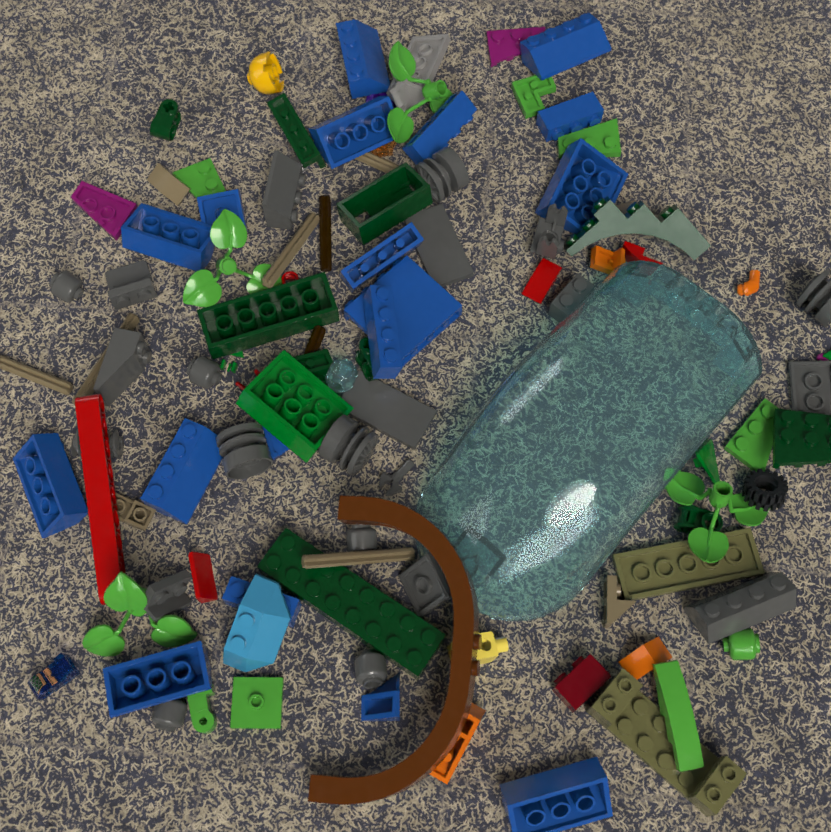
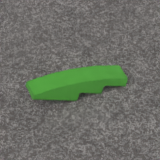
[653,660,704,772]

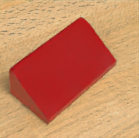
[188,552,218,604]

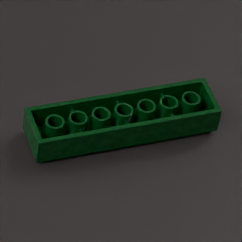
[257,528,446,680]

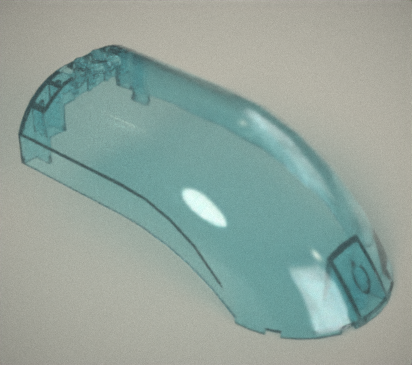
[415,260,762,621]

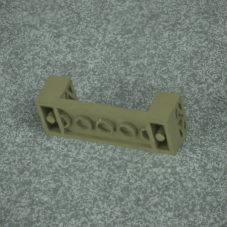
[586,668,747,816]

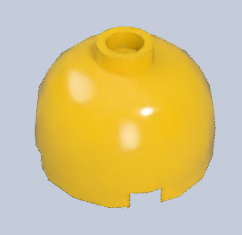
[247,52,284,95]

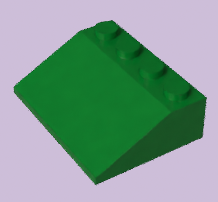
[235,350,354,463]

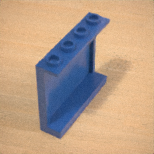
[343,256,462,366]

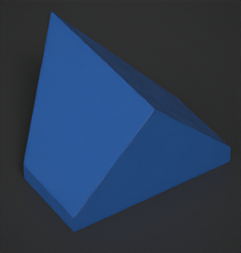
[361,672,400,721]

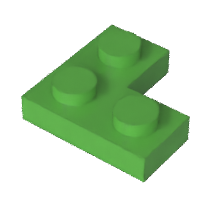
[511,75,556,119]

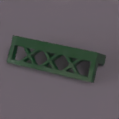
[267,93,326,169]

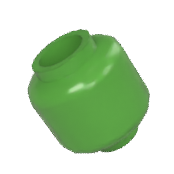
[723,628,760,660]

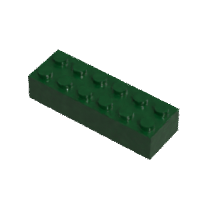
[197,272,340,360]

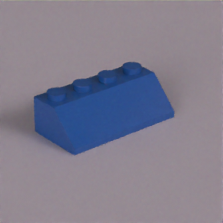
[520,13,611,81]
[336,19,390,99]
[309,96,394,169]
[121,203,215,271]
[140,418,223,525]
[13,433,88,538]
[103,641,212,718]
[499,757,613,832]

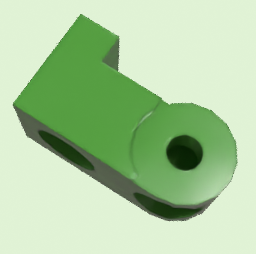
[187,684,217,734]

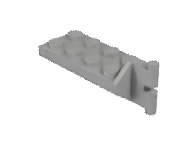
[387,34,451,118]

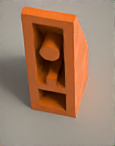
[430,703,486,784]

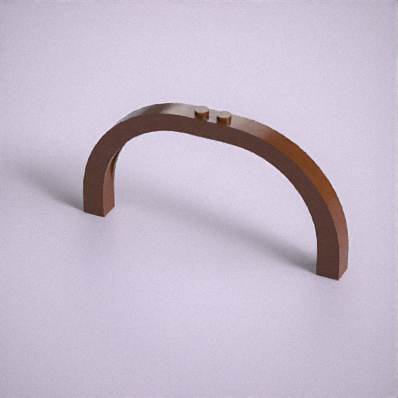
[308,495,482,805]

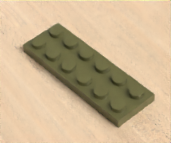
[612,527,765,601]

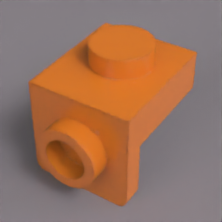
[590,245,626,275]

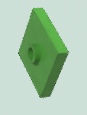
[230,677,284,729]

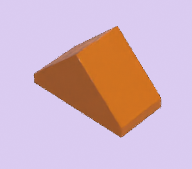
[618,636,672,680]

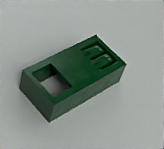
[336,162,433,245]

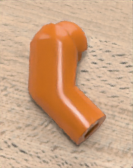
[737,270,760,296]

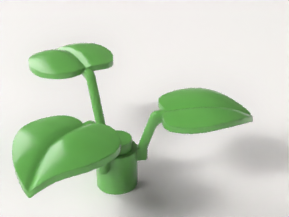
[387,41,453,144]
[183,209,282,307]
[665,468,770,563]
[82,571,197,657]

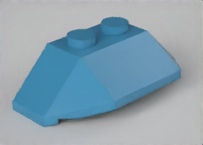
[223,573,291,673]

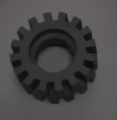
[742,469,788,512]

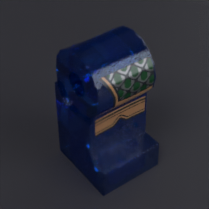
[27,653,80,701]

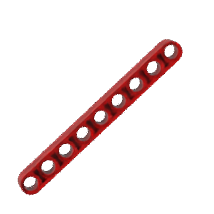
[75,394,126,605]

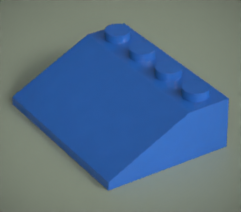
[535,138,628,242]

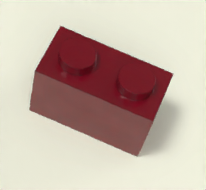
[552,654,611,713]

